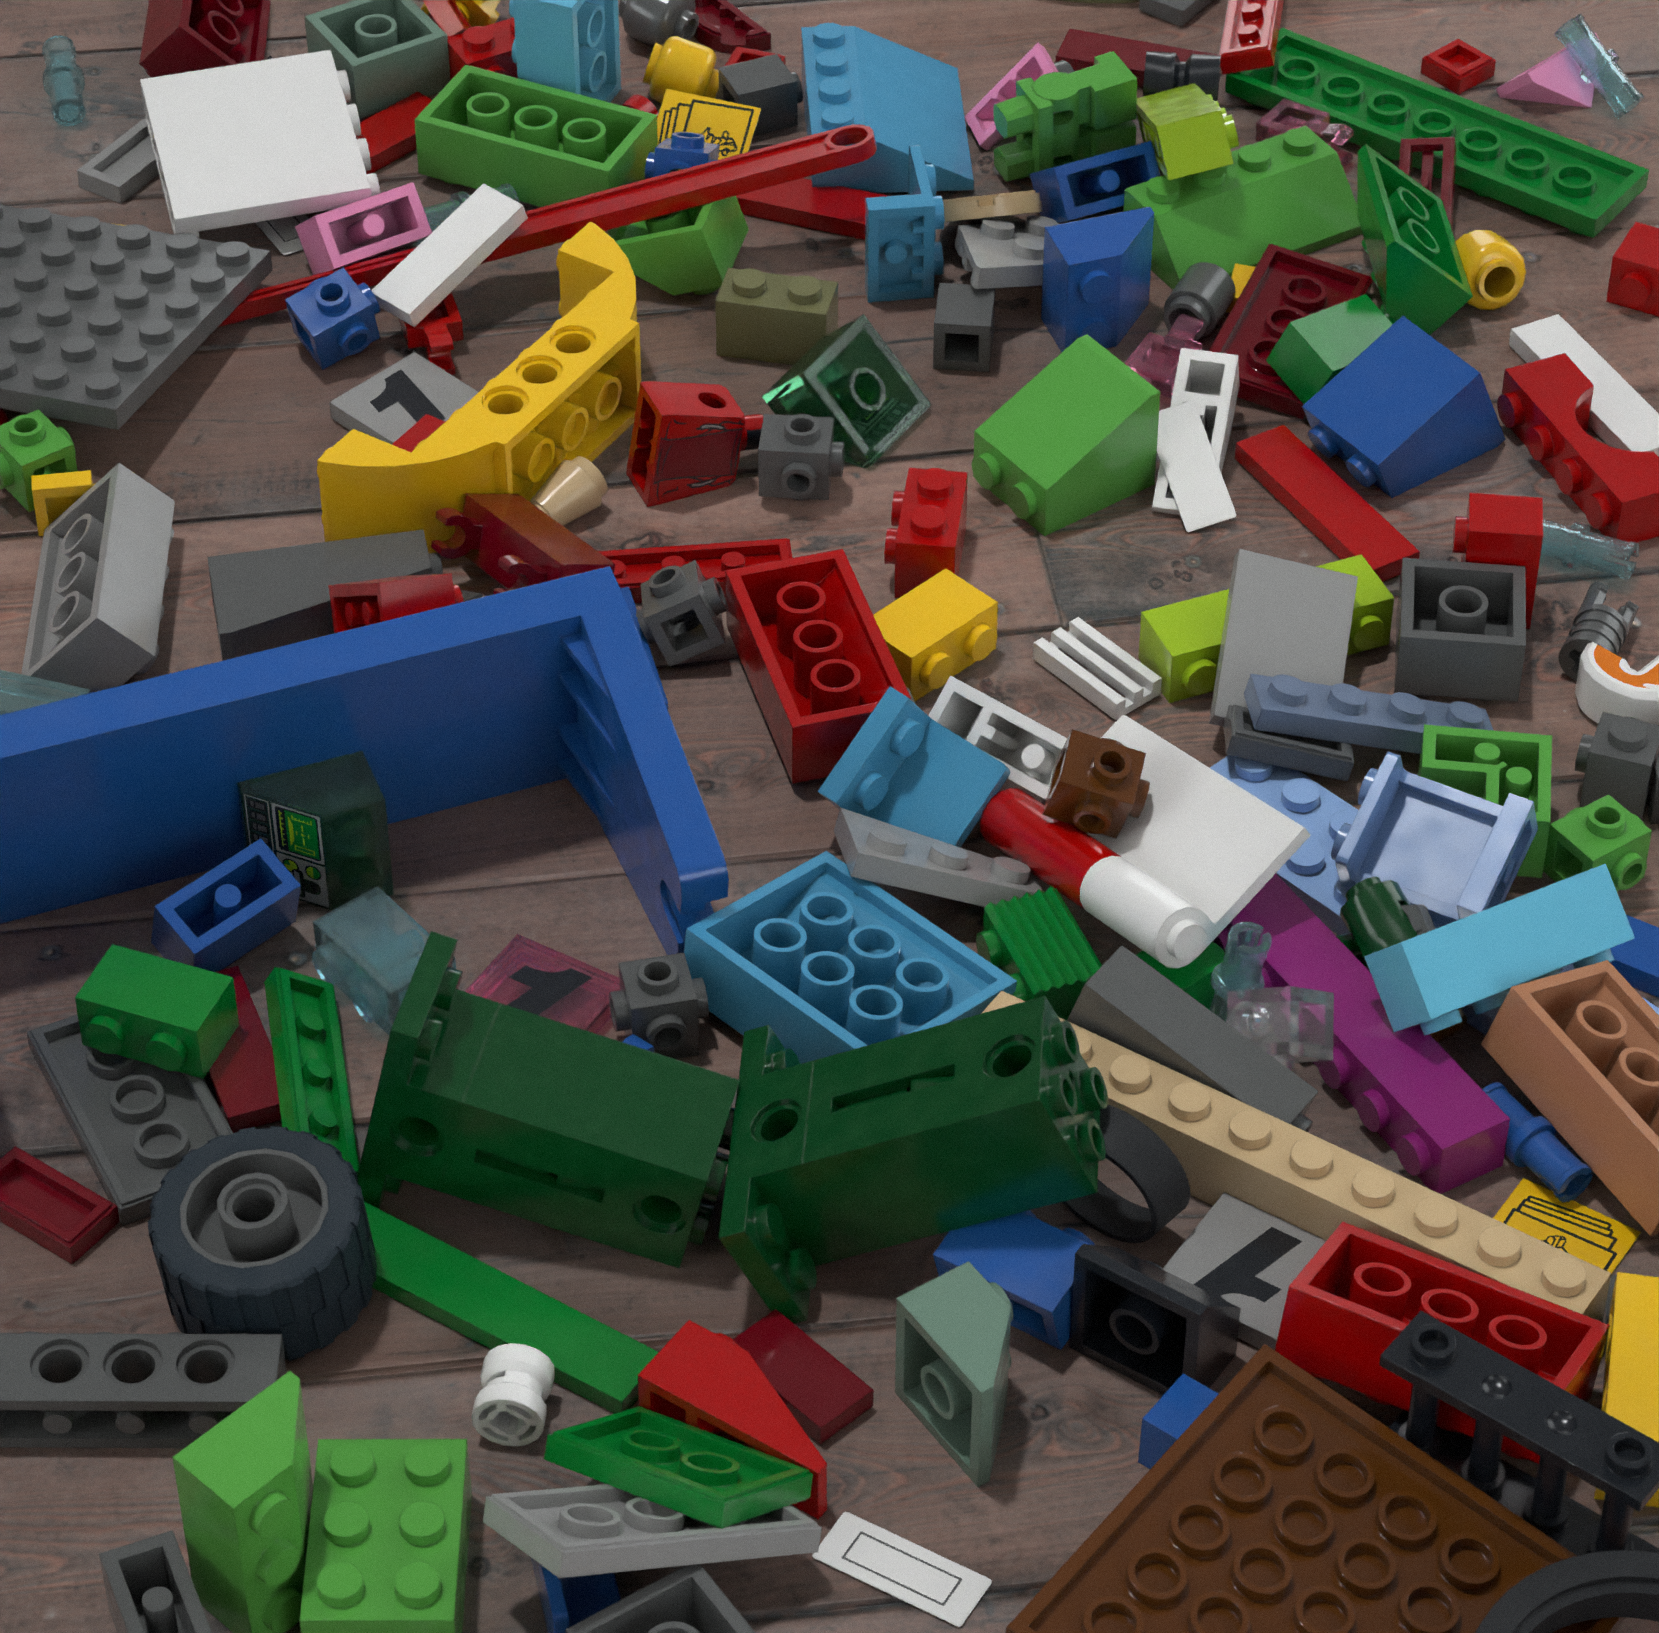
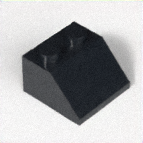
[1070,1244,1240,1395]

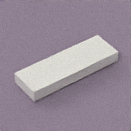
[371,183,527,327]

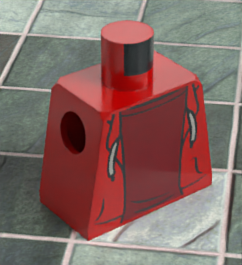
[626,381,764,507]

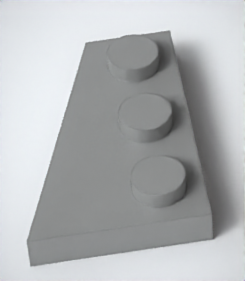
[833,807,1042,907]

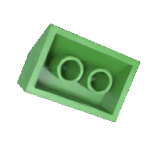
[172,1371,313,1633]

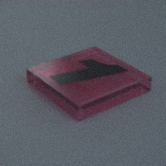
[464,934,620,1034]

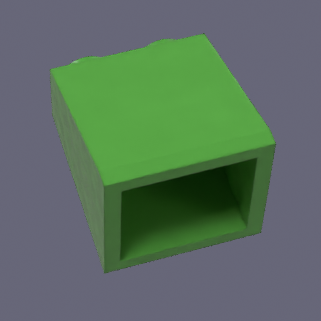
[972,334,1160,536]

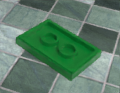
[544,1406,813,1529]

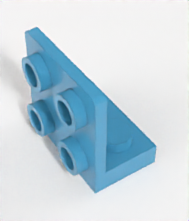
[865,145,945,302]
[818,686,1010,847]

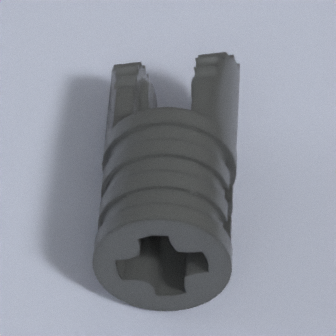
[1558,581,1639,681]

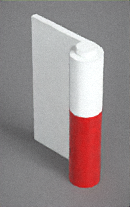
[980,714,1311,968]

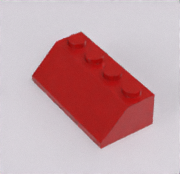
[725,549,912,784]

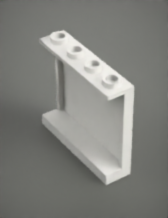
[140,50,380,239]

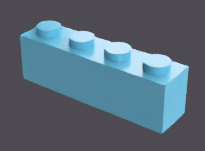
[1364,864,1635,1036]

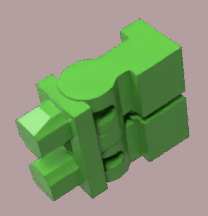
[993,51,1137,181]

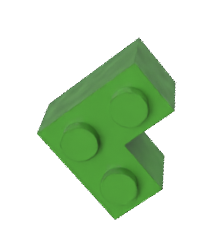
[1418,724,1552,878]

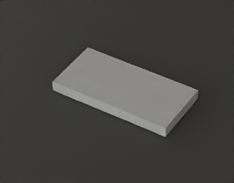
[483,1484,822,1578]

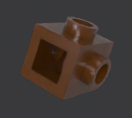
[1043,729,1150,839]

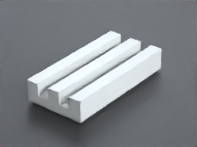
[1033,617,1162,720]

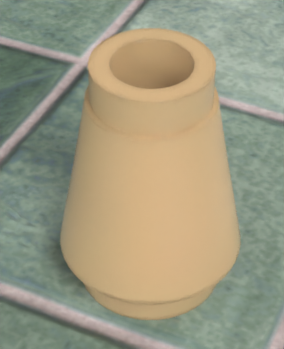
[529,456,608,526]

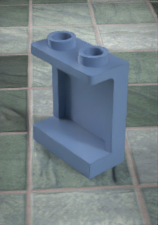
[1331,751,1538,925]

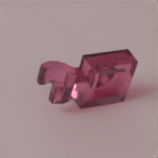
[1256,99,1354,168]
[1125,314,1203,398]

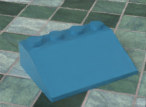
[801,23,974,193]
[684,851,1017,1064]

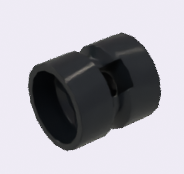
[1143,51,1221,101]

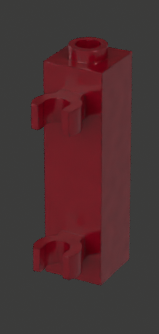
[431,493,615,595]

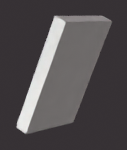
[1209,549,1358,727]

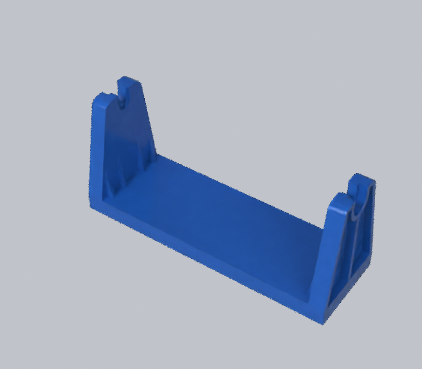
[0,566,729,955]

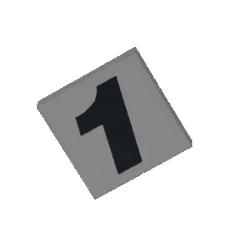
[329,352,478,444]
[1163,1192,1326,1350]

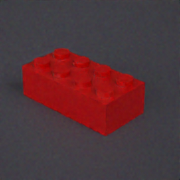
[1275,1221,1610,1464]

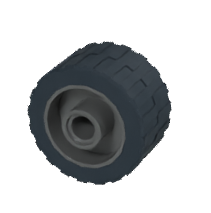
[148,1126,377,1361]

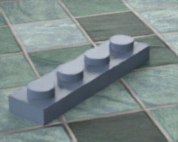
[1244,674,1494,754]

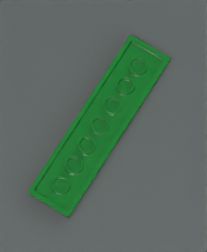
[1225,28,1649,238]

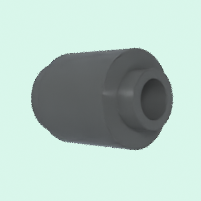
[1164,262,1236,341]

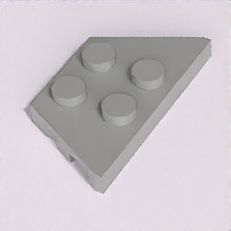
[955,215,1059,289]

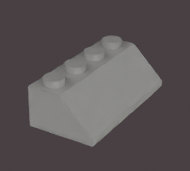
[20,463,175,692]

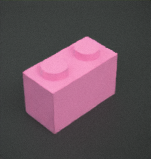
[295,182,432,275]

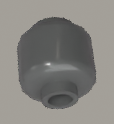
[619,0,699,48]

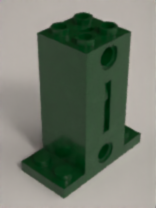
[357,931,740,1268]
[719,996,1108,1324]

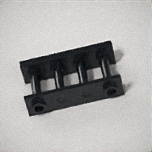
[1379,1311,1659,1556]

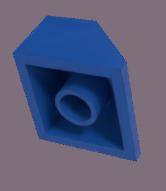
[1041,207,1154,352]

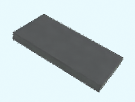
[27,1015,233,1226]

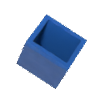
[1302,316,1506,498]

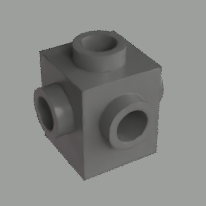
[758,414,845,500]
[636,560,729,667]
[609,953,709,1059]

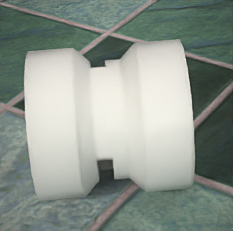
[472,1343,555,1446]

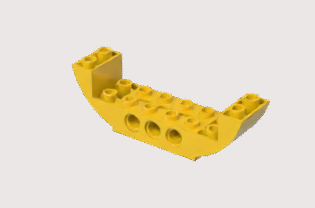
[317,222,641,553]

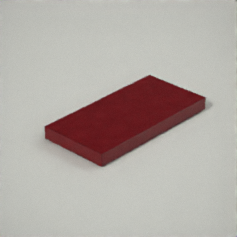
[1209,244,1373,419]

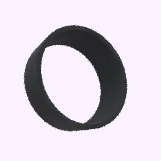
[1062,1104,1190,1243]

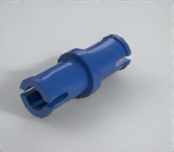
[1482,1082,1593,1202]

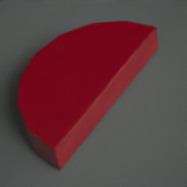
[693,0,771,54]

